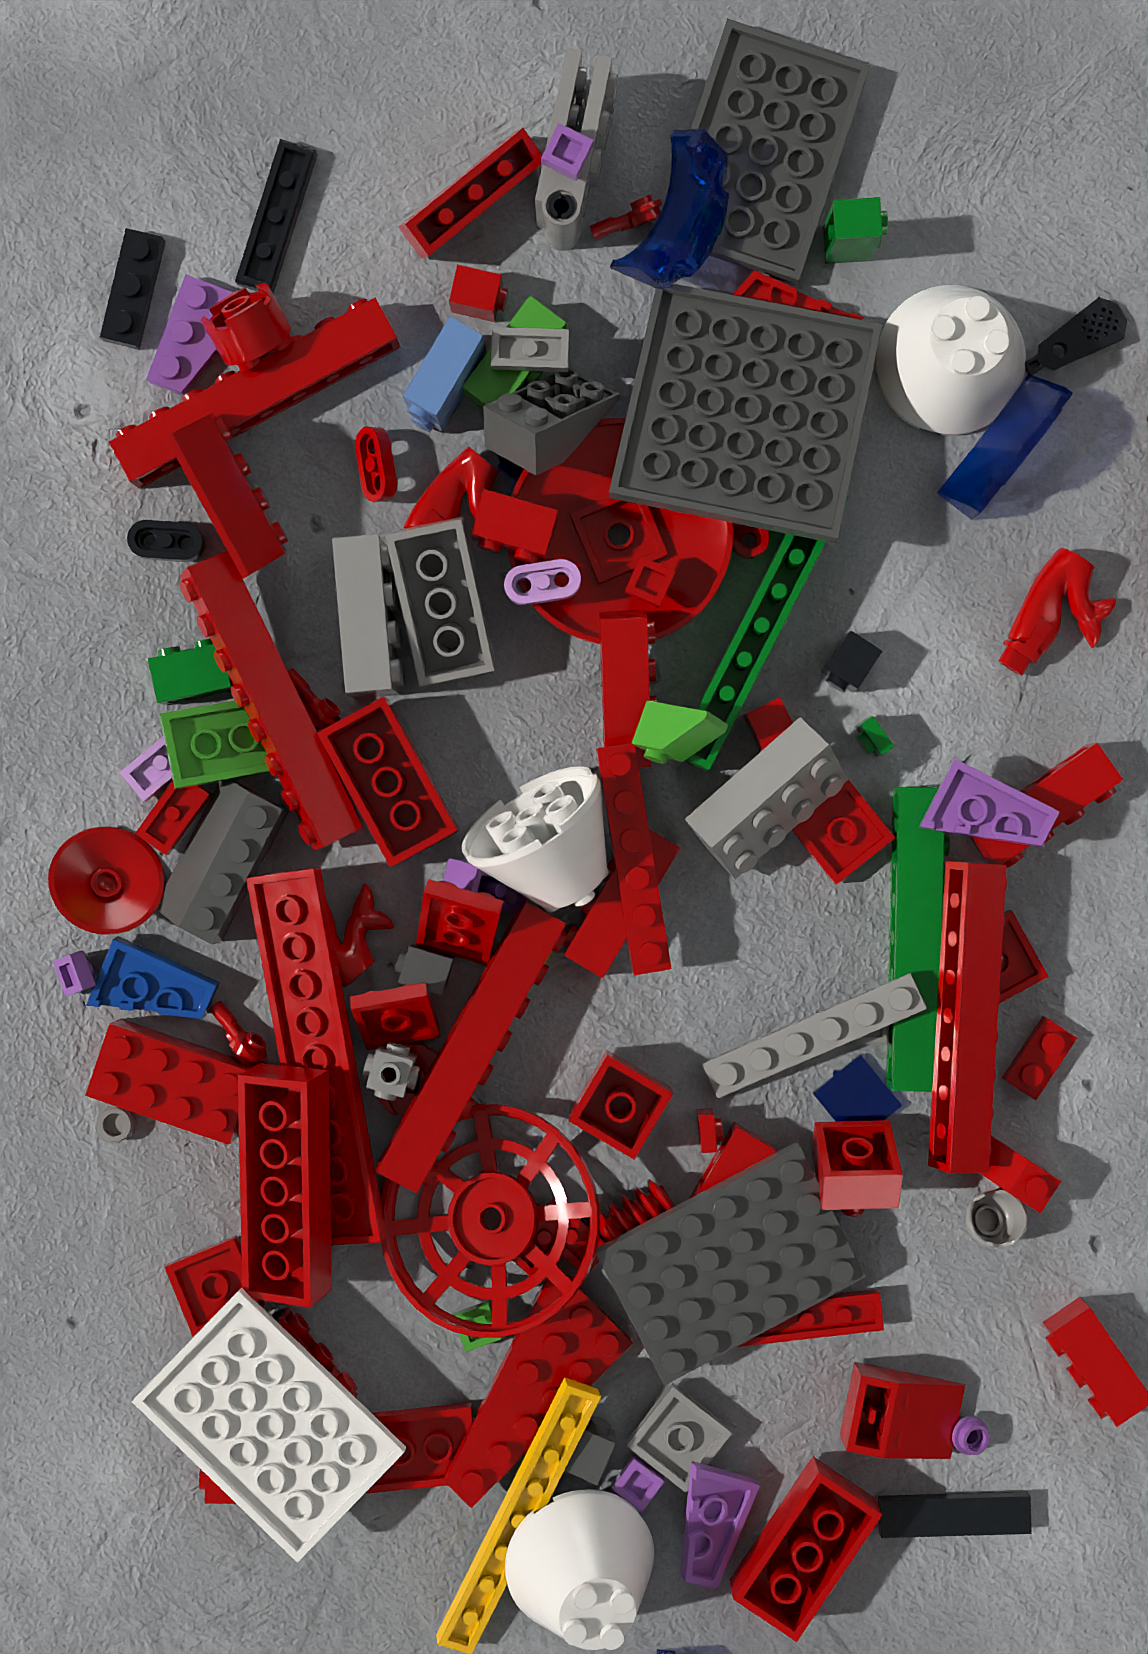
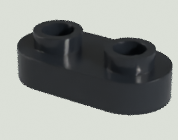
[127,520,205,562]

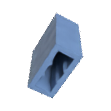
[403,316,487,433]

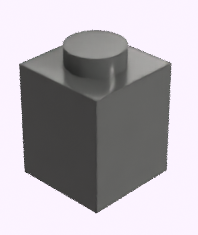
[395,944,455,996]
[564,1417,616,1485]

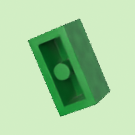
[823,197,888,264]
[147,638,233,706]

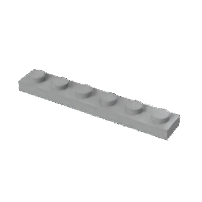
[702,972,927,1098]

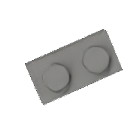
[491,327,569,372]

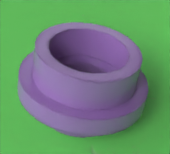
[952,1416,990,1455]

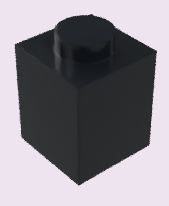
[821,631,883,693]

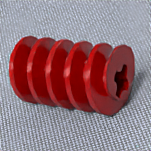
[600,1179,675,1243]

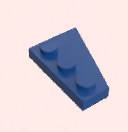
[86,936,220,1019]

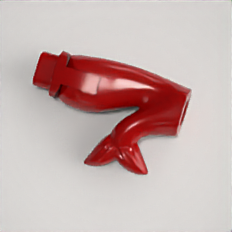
[400,446,499,530]
[998,548,1116,676]
[286,869,394,988]

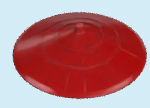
[48,827,165,935]

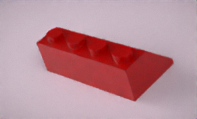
[165,413,288,578]

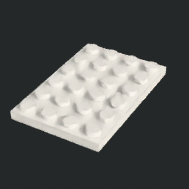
[132,1287,406,1563]

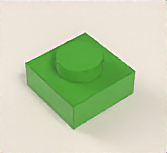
[453,1300,501,1352]

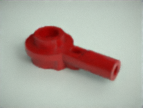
[590,195,662,240]
[288,668,341,730]
[209,1001,267,1067]

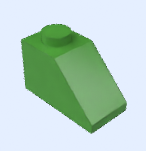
[632,700,728,764]

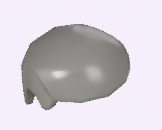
[965,1190,1028,1248]

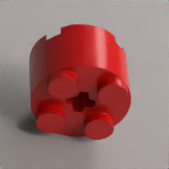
[201,283,293,371]

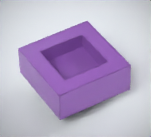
[541,123,594,181]
[53,950,96,997]
[612,1454,665,1512]

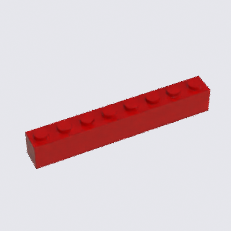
[109,297,401,489]
[179,551,363,850]
[928,861,1007,1173]
[376,900,567,1194]

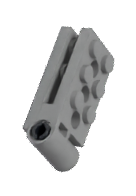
[535,48,618,251]

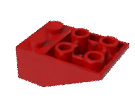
[840,1362,965,1459]

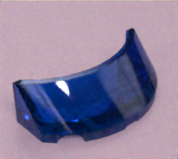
[610,129,729,289]
[937,374,1073,520]

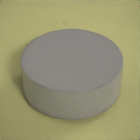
[96,1105,137,1143]

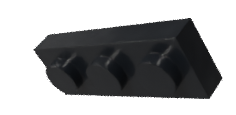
[100,228,166,350]

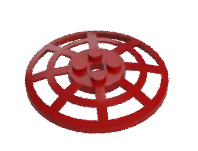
[381,1104,600,1338]

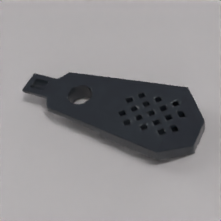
[1025,297,1127,376]

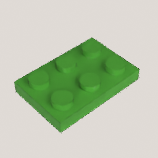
[159,701,270,790]

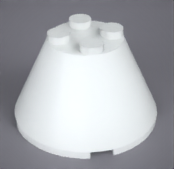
[875,285,1026,436]
[462,766,609,913]
[505,1489,654,1650]

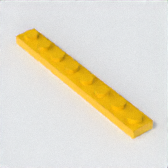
[436,1377,601,1654]

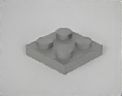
[626,1382,732,1492]

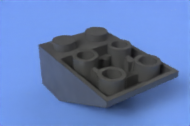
[483,368,620,475]

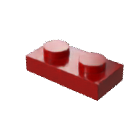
[135,781,212,855]
[1001,1016,1077,1100]

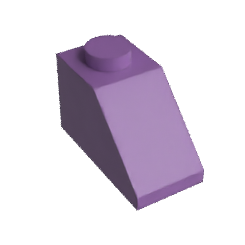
[443,858,527,912]

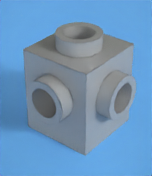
[363,1042,421,1101]

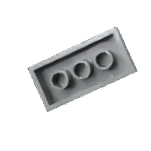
[385,517,496,686]
[332,534,405,699]
[685,717,848,879]

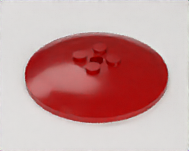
[507,418,734,645]

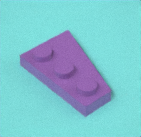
[146,274,234,396]
[918,759,1059,847]
[680,1461,760,1589]

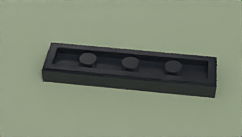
[235,139,318,294]
[878,1492,1032,1538]

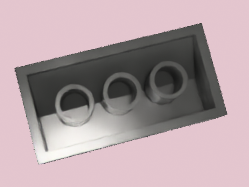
[156,779,290,945]

